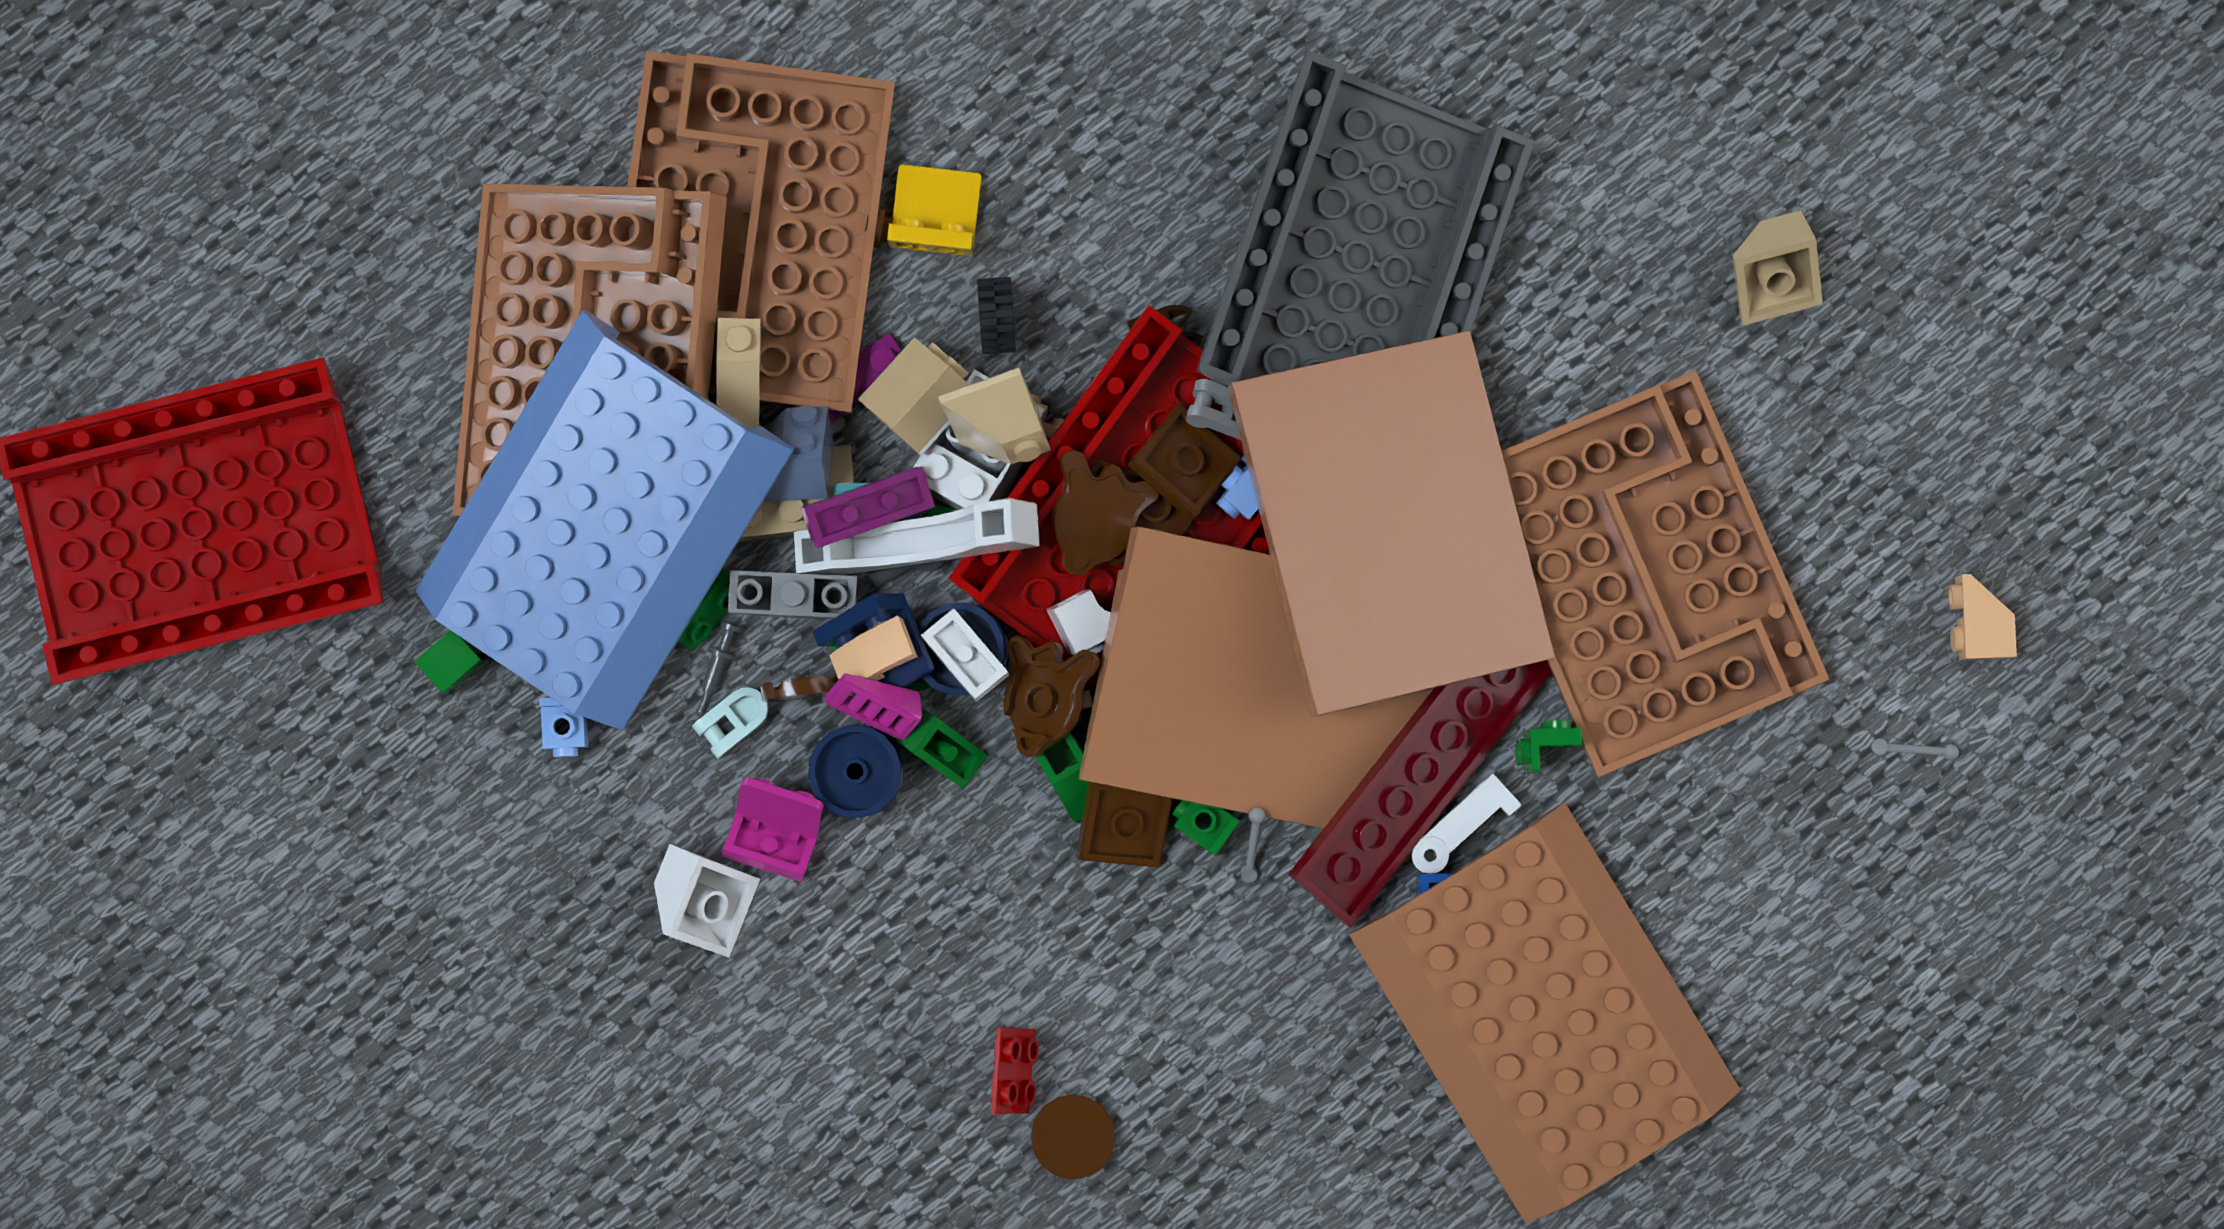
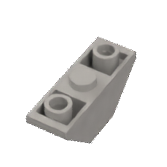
[728,570,857,619]

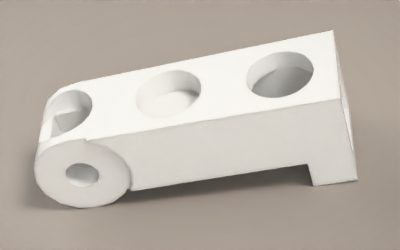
[1411,774,1521,874]

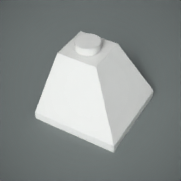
[654,844,760,957]

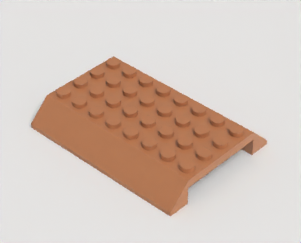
[1348,802,1741,1224]

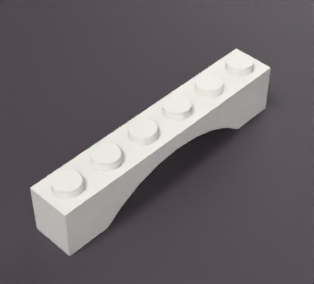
[794,499,1039,575]

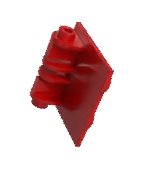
[990,1027,1039,1114]

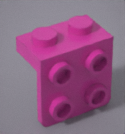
[722,778,824,882]

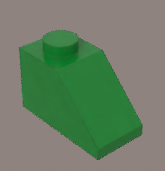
[885,707,988,789]

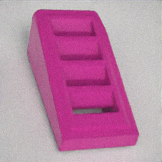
[825,673,922,740]

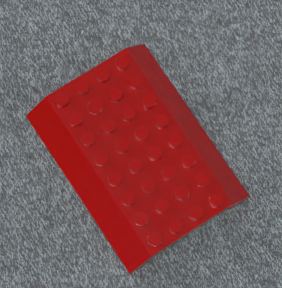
[948,305,1270,690]
[0,357,383,685]

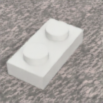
[921,608,1009,702]

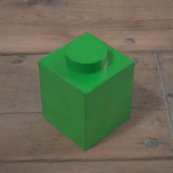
[414,630,485,695]

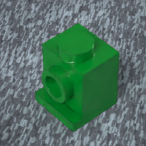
[1172,800,1240,856]

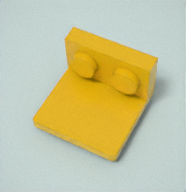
[887,165,982,257]

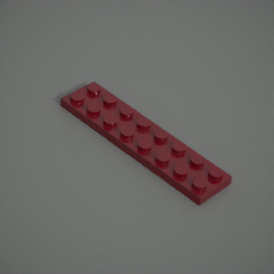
[1287,660,1552,928]

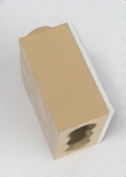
[858,337,969,456]

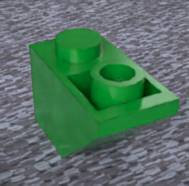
[1036,732,1089,823]

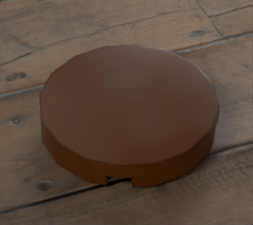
[760,675,839,702]
[1031,1094,1115,1180]

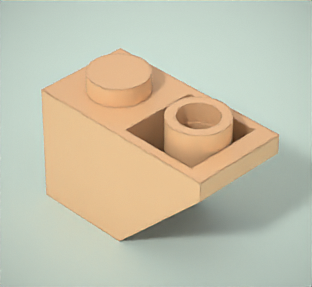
[1948,574,2017,661]

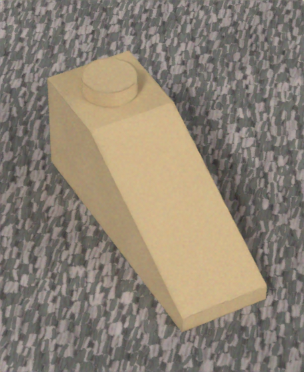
[716,318,761,429]

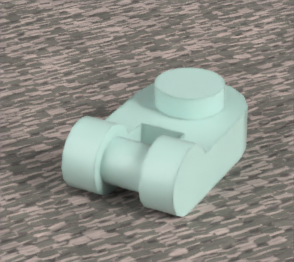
[692,687,769,759]

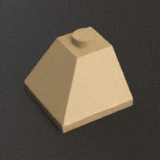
[1732,210,1823,326]
[938,368,1051,465]

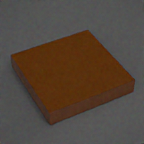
[1128,403,1242,520]
[1076,782,1173,868]

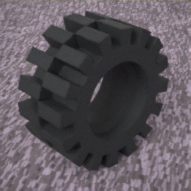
[977,277,1016,354]

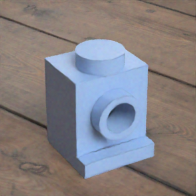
[1216,454,1259,520]
[539,697,589,757]

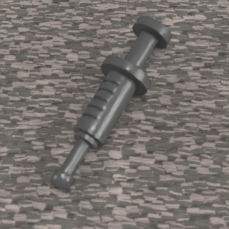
[696,621,742,717]

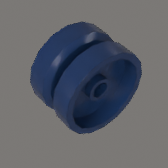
[918,603,1010,696]
[808,725,905,818]

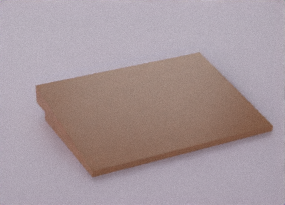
[627,51,895,413]
[452,184,727,516]
[1228,331,1555,718]
[1502,370,1830,778]
[1079,527,1434,829]

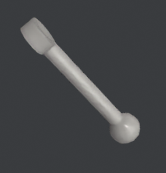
[1871,738,1959,760]
[1240,807,1265,883]

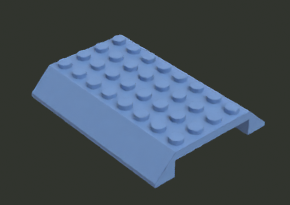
[415,309,795,730]

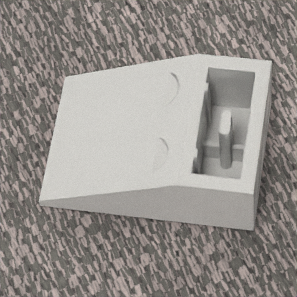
[913,369,1046,510]

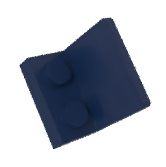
[812,593,934,701]

